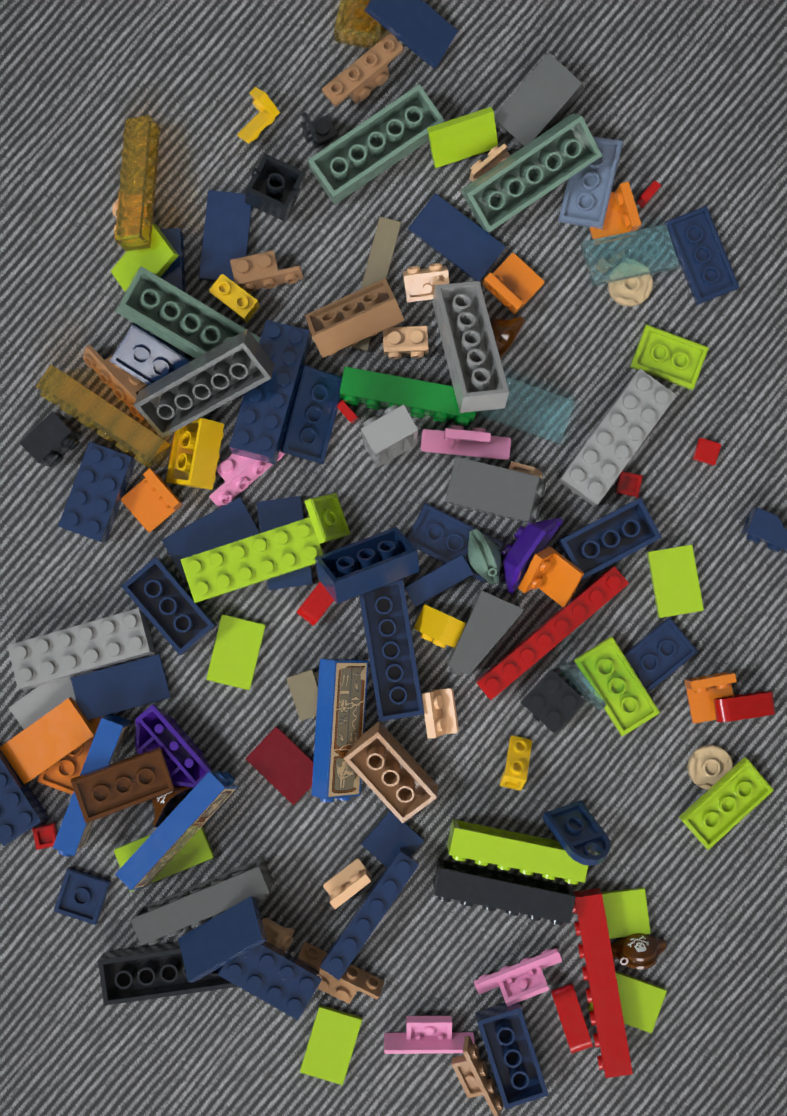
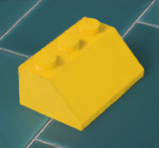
[166,418,224,490]

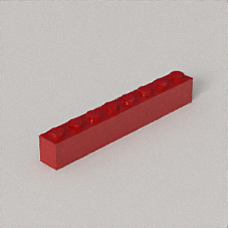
[475,566,629,700]
[572,888,633,1078]

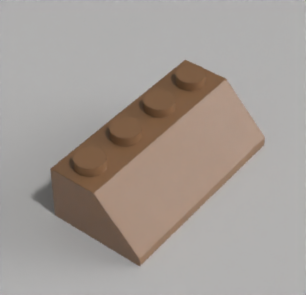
[305,278,404,358]
[343,722,438,823]

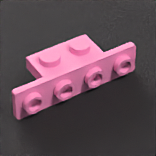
[421,425,511,460]
[209,445,285,508]
[474,948,562,1007]
[384,1016,475,1054]

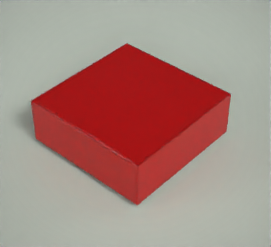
[637,181,662,209]
[337,400,359,424]
[692,438,721,466]
[615,471,643,498]
[32,822,58,850]

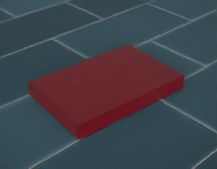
[245,726,313,806]

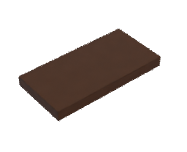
[70,746,175,823]

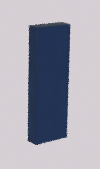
[404,554,474,607]

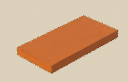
[0,697,96,785]
[37,715,106,795]

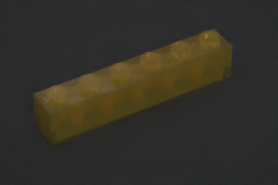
[114,115,160,251]

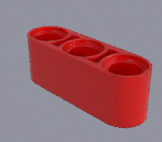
[296,582,334,627]
[714,691,775,722]
[551,983,593,1054]

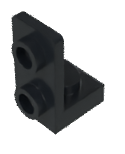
[300,112,338,149]

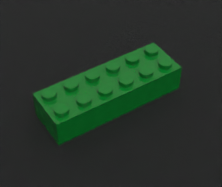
[340,367,476,427]

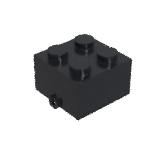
[245,153,306,222]
[20,411,83,467]
[520,669,585,734]

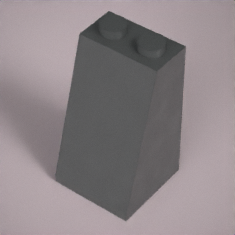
[495,53,585,149]
[445,457,546,524]
[446,590,524,677]

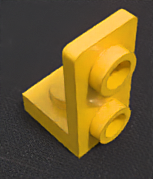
[237,87,280,143]
[209,274,260,324]
[499,735,532,791]

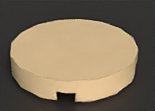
[608,261,653,307]
[687,745,733,790]

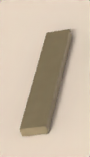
[347,217,401,352]

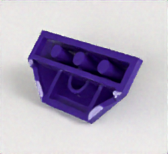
[501,518,564,594]
[135,704,212,788]

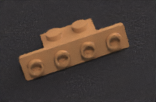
[322,34,404,106]
[230,250,303,294]
[82,345,149,421]
[297,942,384,1004]
[451,1036,504,1116]

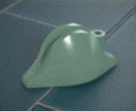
[467,528,501,585]

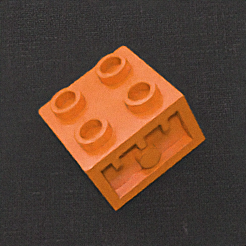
[589,181,641,244]
[483,253,545,315]
[121,468,183,532]
[518,546,584,607]
[684,671,737,723]

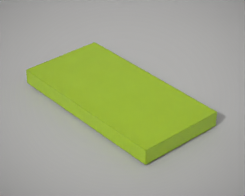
[574,636,660,737]
[679,757,774,850]
[113,826,214,892]

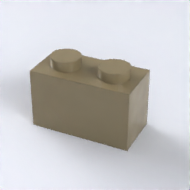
[286,668,319,721]

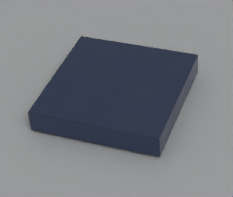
[361,810,424,867]
[53,867,111,925]

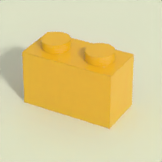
[413,604,466,649]

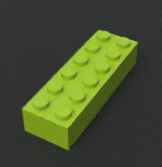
[181,517,324,603]
[447,819,588,885]

